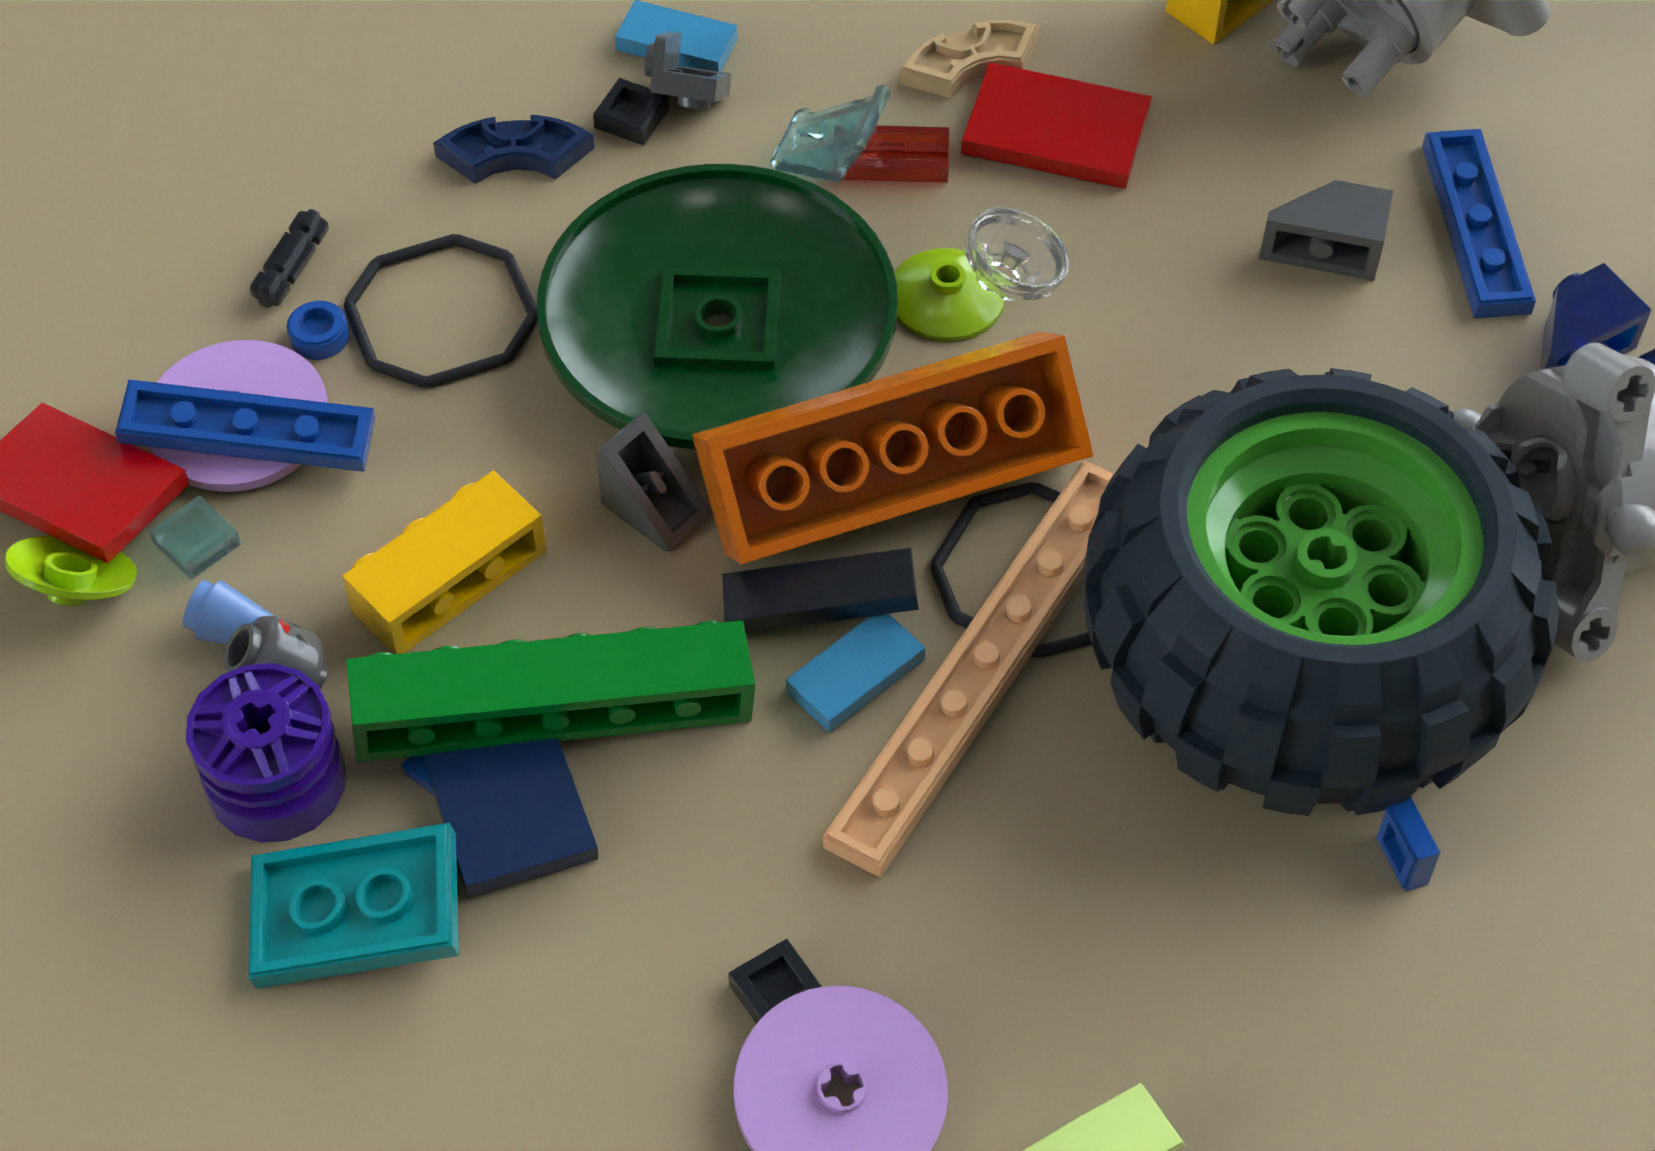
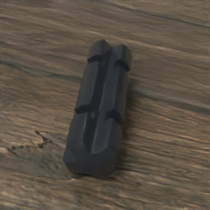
[250,209,329,308]

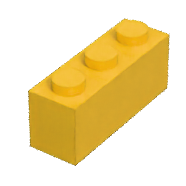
[342,470,547,654]

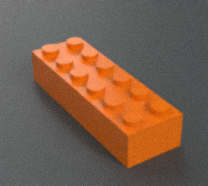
[692,331,1094,565]

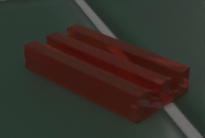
[835,124,949,183]

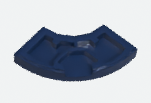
[433,115,595,184]

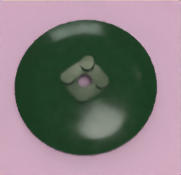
[537,164,898,450]

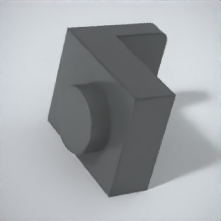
[645,31,731,109]

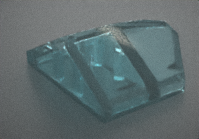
[770,84,891,183]

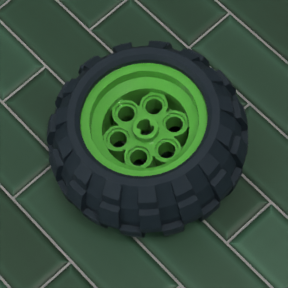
[1083,368,1559,816]

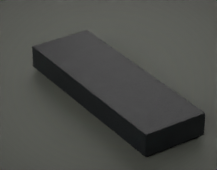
[722,547,919,634]

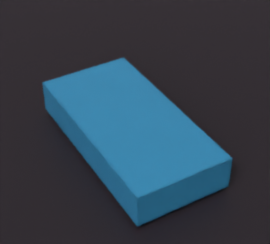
[615,0,738,72]
[786,614,926,733]

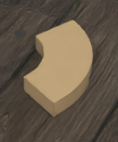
[899,20,1040,99]

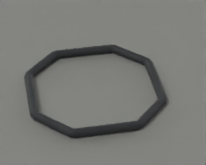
[344,234,538,388]
[931,482,1092,657]

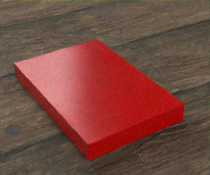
[961,62,1152,189]
[0,402,189,564]

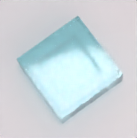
[149,495,241,580]

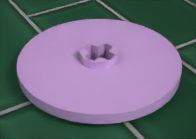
[149,340,329,492]
[733,986,948,1151]

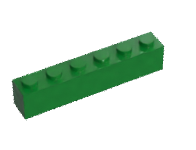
[346,620,756,762]

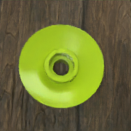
[894,248,1005,342]
[5,535,137,606]

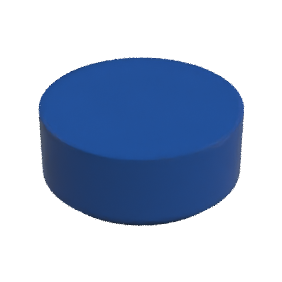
[287,301,349,360]

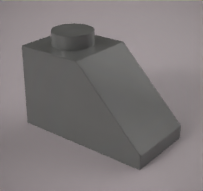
[1259,180,1393,281]

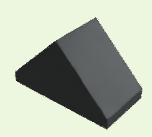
[596,413,713,551]

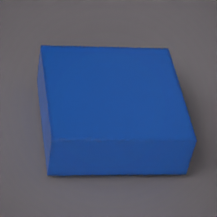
[1376,797,1441,892]

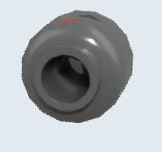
[223,616,327,689]

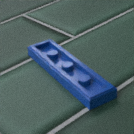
[1422,129,1536,319]
[115,379,375,472]

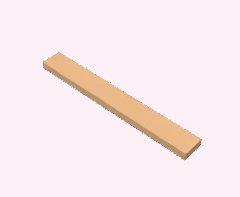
[822,460,1114,878]

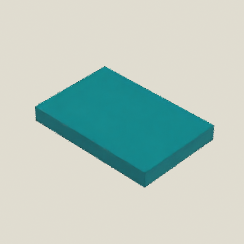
[248,822,459,989]

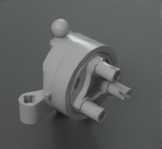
[1271,0,1551,98]
[1453,343,1655,662]

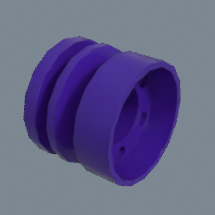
[186,663,345,843]

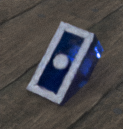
[1540,263,1652,370]

